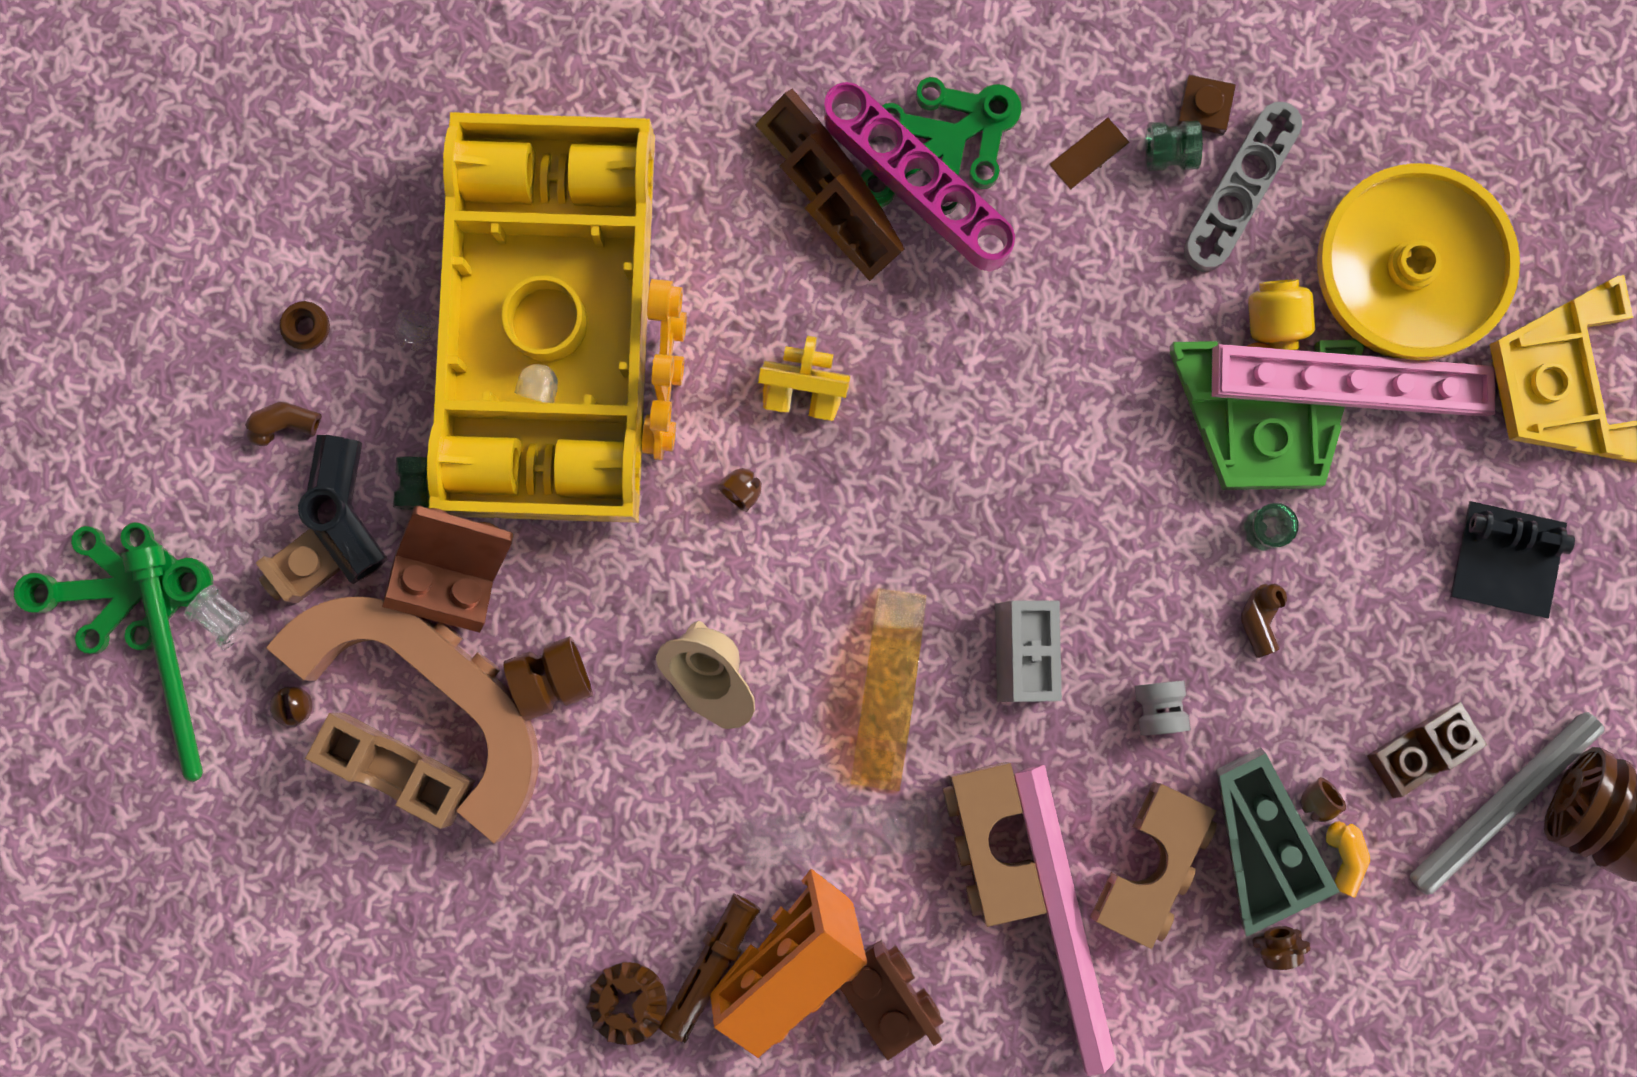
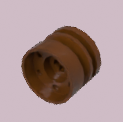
[1544,747,1637,882]

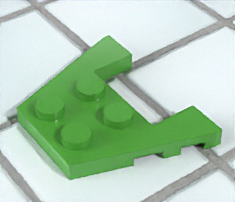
[1170,340,1364,490]

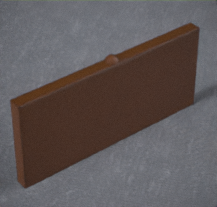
[1049,117,1130,190]

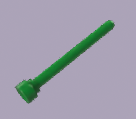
[121,545,203,782]

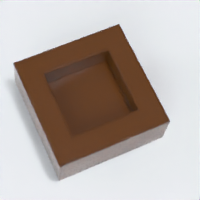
[1177,74,1236,135]

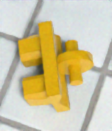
[758,336,851,421]

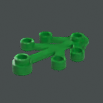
[861,77,1022,215]
[14,522,213,654]

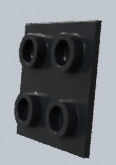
[1450,501,1575,619]

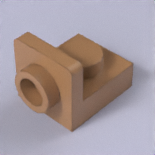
[256,529,341,604]

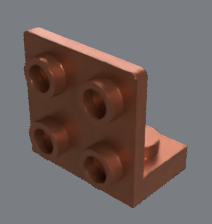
[382,506,514,633]
[840,940,944,1061]

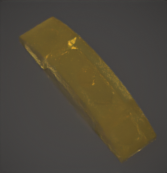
[850,588,927,791]

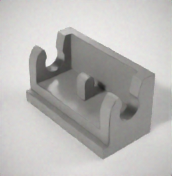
[995,600,1062,702]

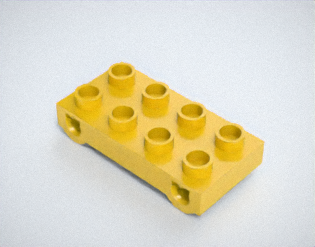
[427,112,655,523]

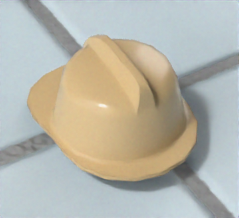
[656,621,755,729]

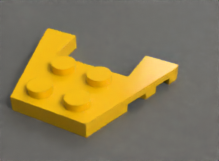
[1489,275,1637,463]

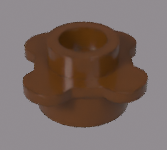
[1252,926,1311,970]

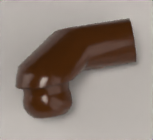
[245,402,322,446]
[1241,583,1287,658]

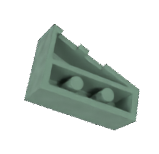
[1216,747,1340,937]

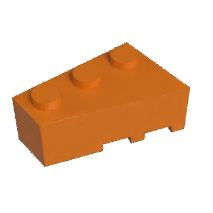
[710,869,867,1058]

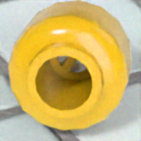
[1248,279,1315,350]

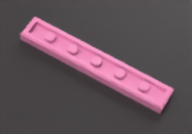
[1212,344,1495,416]
[1014,765,1116,1076]

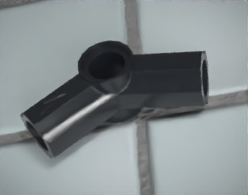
[298,435,388,584]

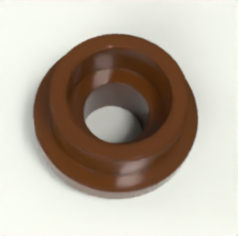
[279,301,330,351]

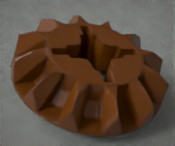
[586,962,667,1045]

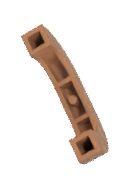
[266,597,539,844]

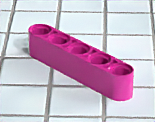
[824,82,1015,271]

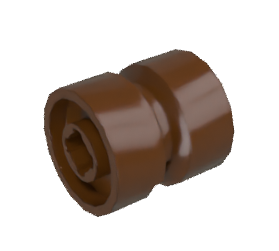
[503,636,593,721]

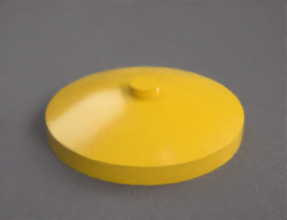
[1317,163,1520,361]

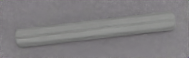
[1410,712,1605,895]

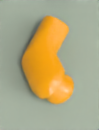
[1326,821,1370,898]

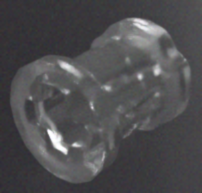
[184,585,253,650]

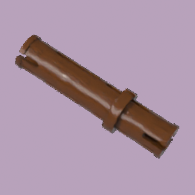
[659,893,761,1043]

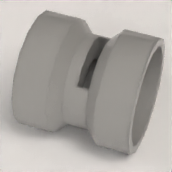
[1135,680,1191,735]

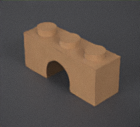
[305,713,476,829]
[942,762,1047,927]
[1090,782,1217,949]

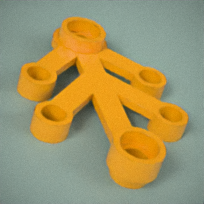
[642,279,687,460]

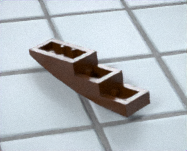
[755,88,905,281]

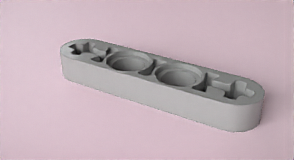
[1184,102,1302,272]

